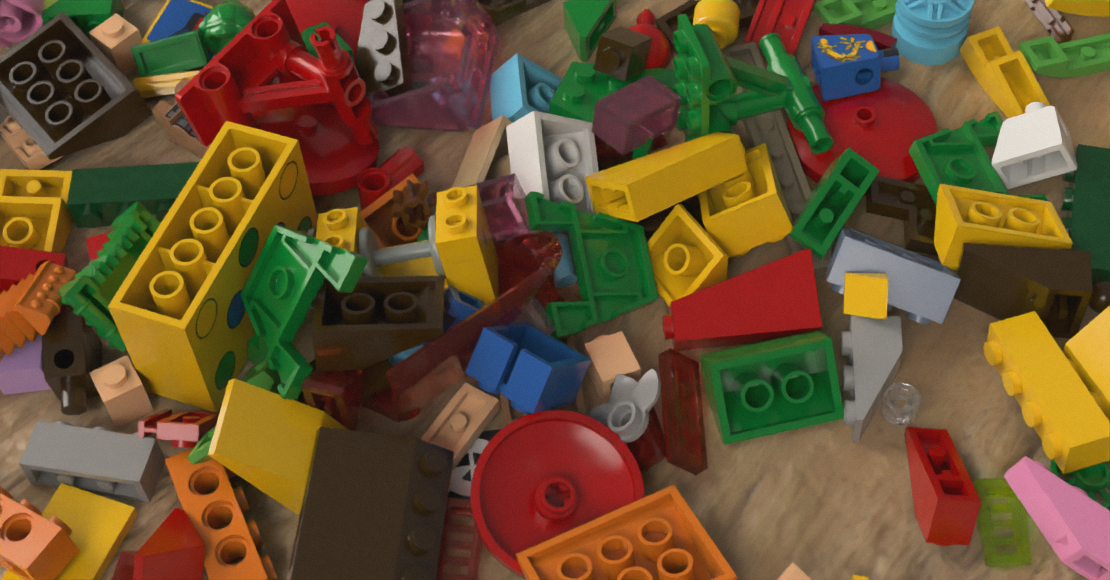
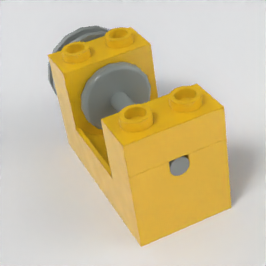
[299,185,499,313]

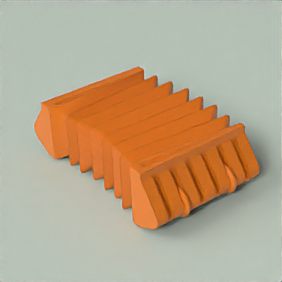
[0,260,77,361]

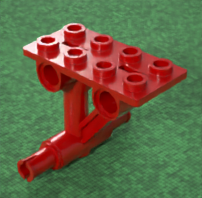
[175,0,378,146]

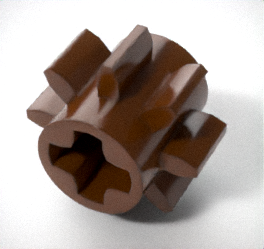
[392,180,437,230]

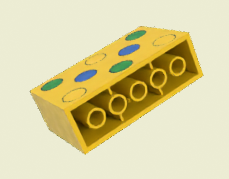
[108,121,318,412]

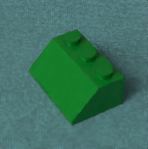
[699,330,844,445]

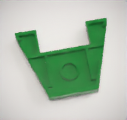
[549,62,678,159]
[909,112,1048,206]
[524,191,658,341]
[240,225,368,400]

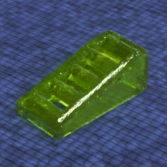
[973,478,1032,567]

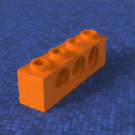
[164,447,278,580]
[0,486,80,580]

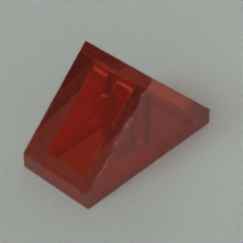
[301,369,364,431]

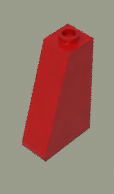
[662,249,822,352]

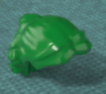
[198,0,256,54]

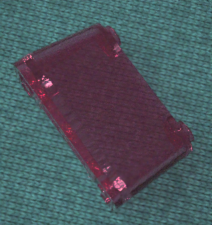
[368,0,499,133]

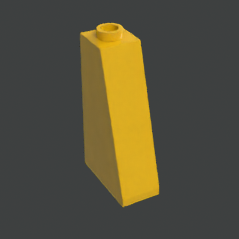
[585,132,748,222]

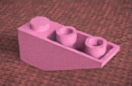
[1004,456,1110,580]

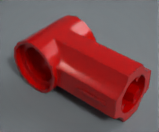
[356,146,424,210]

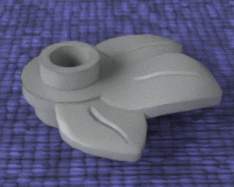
[590,369,661,443]

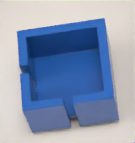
[465,321,592,414]

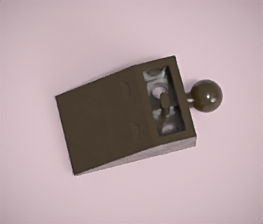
[954,243,1110,339]

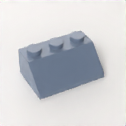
[825,226,961,326]

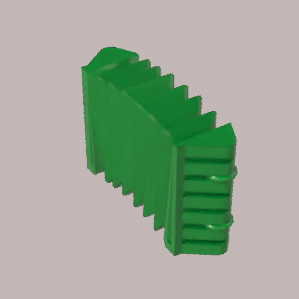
[57,201,161,352]

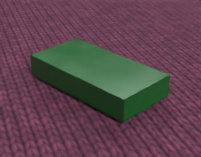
[131,29,210,77]

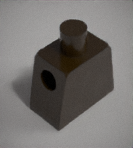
[42,311,102,415]

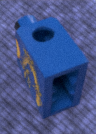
[811,34,900,101]

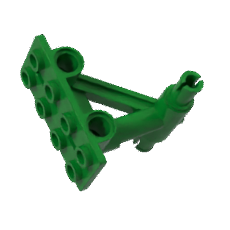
[673,14,834,154]

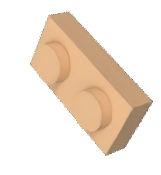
[421,382,500,470]

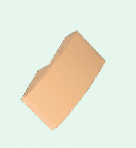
[0,115,64,170]

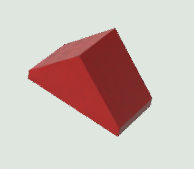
[133,508,205,580]

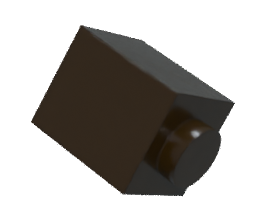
[593,26,652,81]

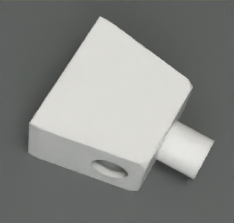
[992,102,1077,190]

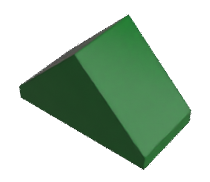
[563,0,617,63]

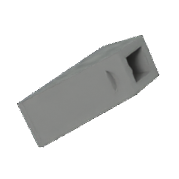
[840,315,903,442]

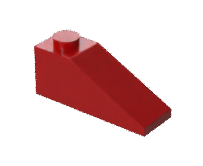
[904,426,982,546]

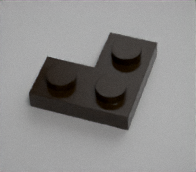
[866,176,938,256]

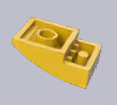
[0,169,73,253]

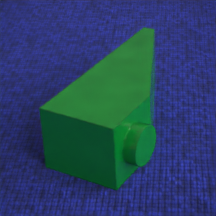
[789,147,880,259]

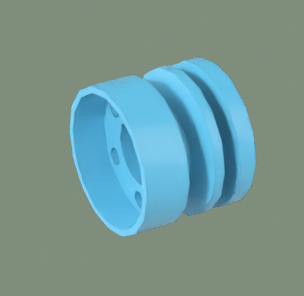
[891,0,975,65]

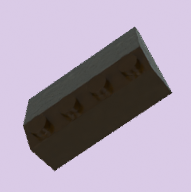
[0,11,153,160]
[287,427,454,580]

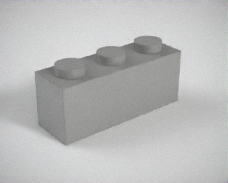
[19,421,165,503]

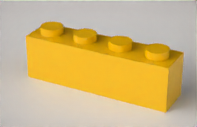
[983,311,1110,474]

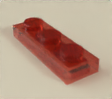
[658,348,708,475]

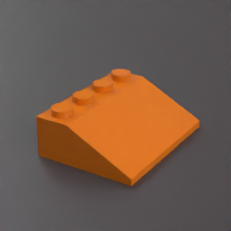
[516,485,737,580]

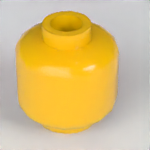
[693,0,740,49]

